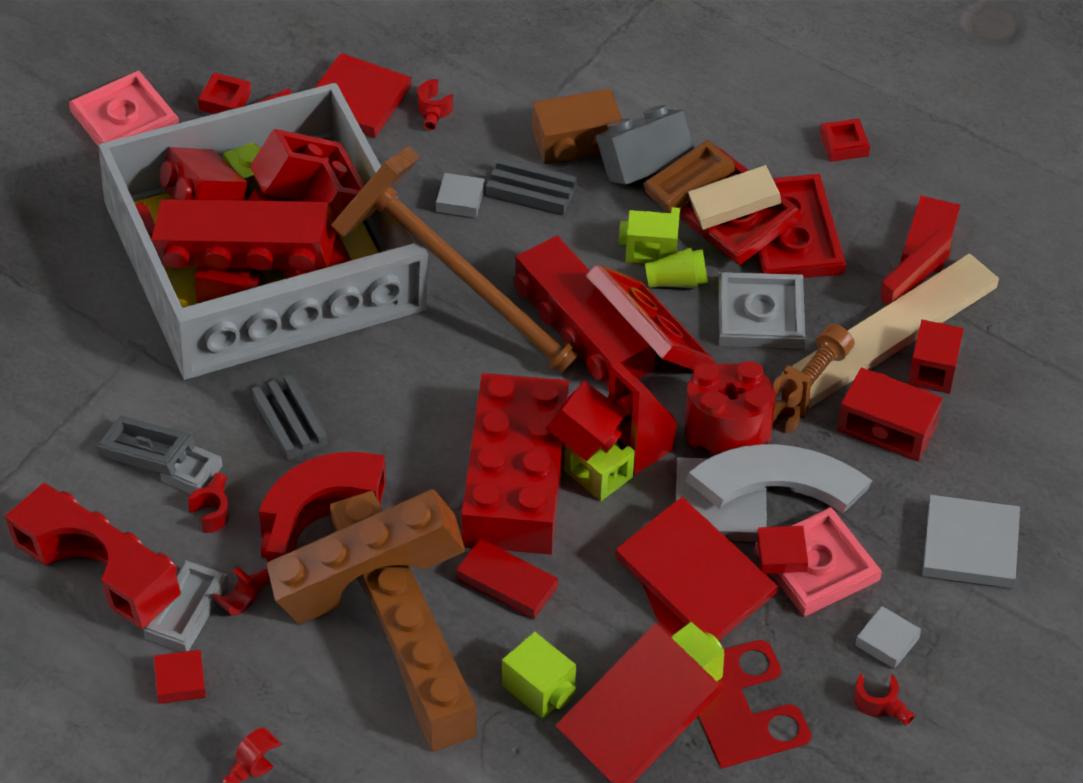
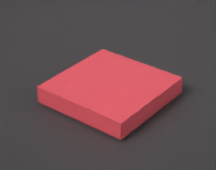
[69,70,179,145]
[754,507,882,617]

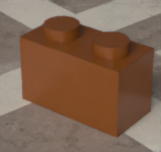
[532,88,623,164]

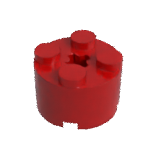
[684,361,776,457]

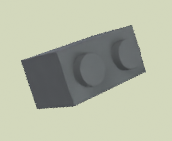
[595,105,694,185]

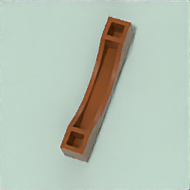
[330,490,477,752]

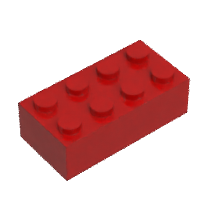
[461,373,570,555]

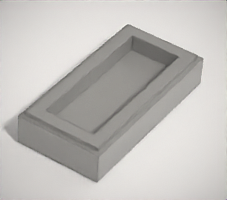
[143,560,228,652]

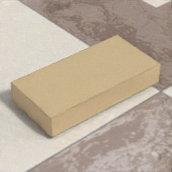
[688,165,781,230]

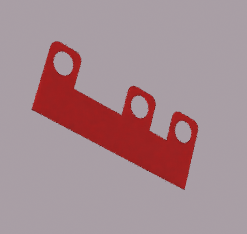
[642,583,811,769]

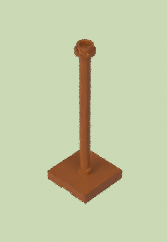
[331,146,578,374]

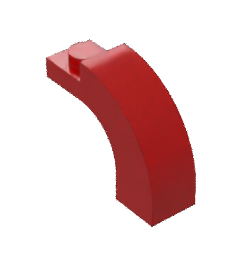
[259,452,386,563]

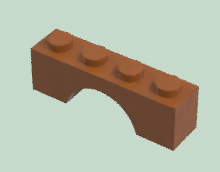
[267,489,466,625]

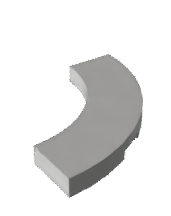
[685,444,873,514]

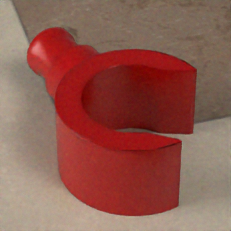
[417,79,453,130]
[188,472,229,533]
[213,568,271,616]
[854,673,915,726]
[222,727,282,783]

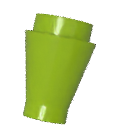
[645,247,708,288]

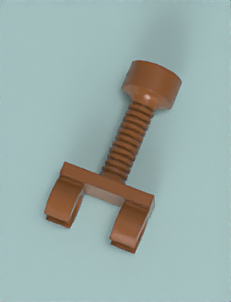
[773,324,855,433]

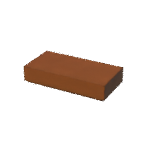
[644,140,735,213]

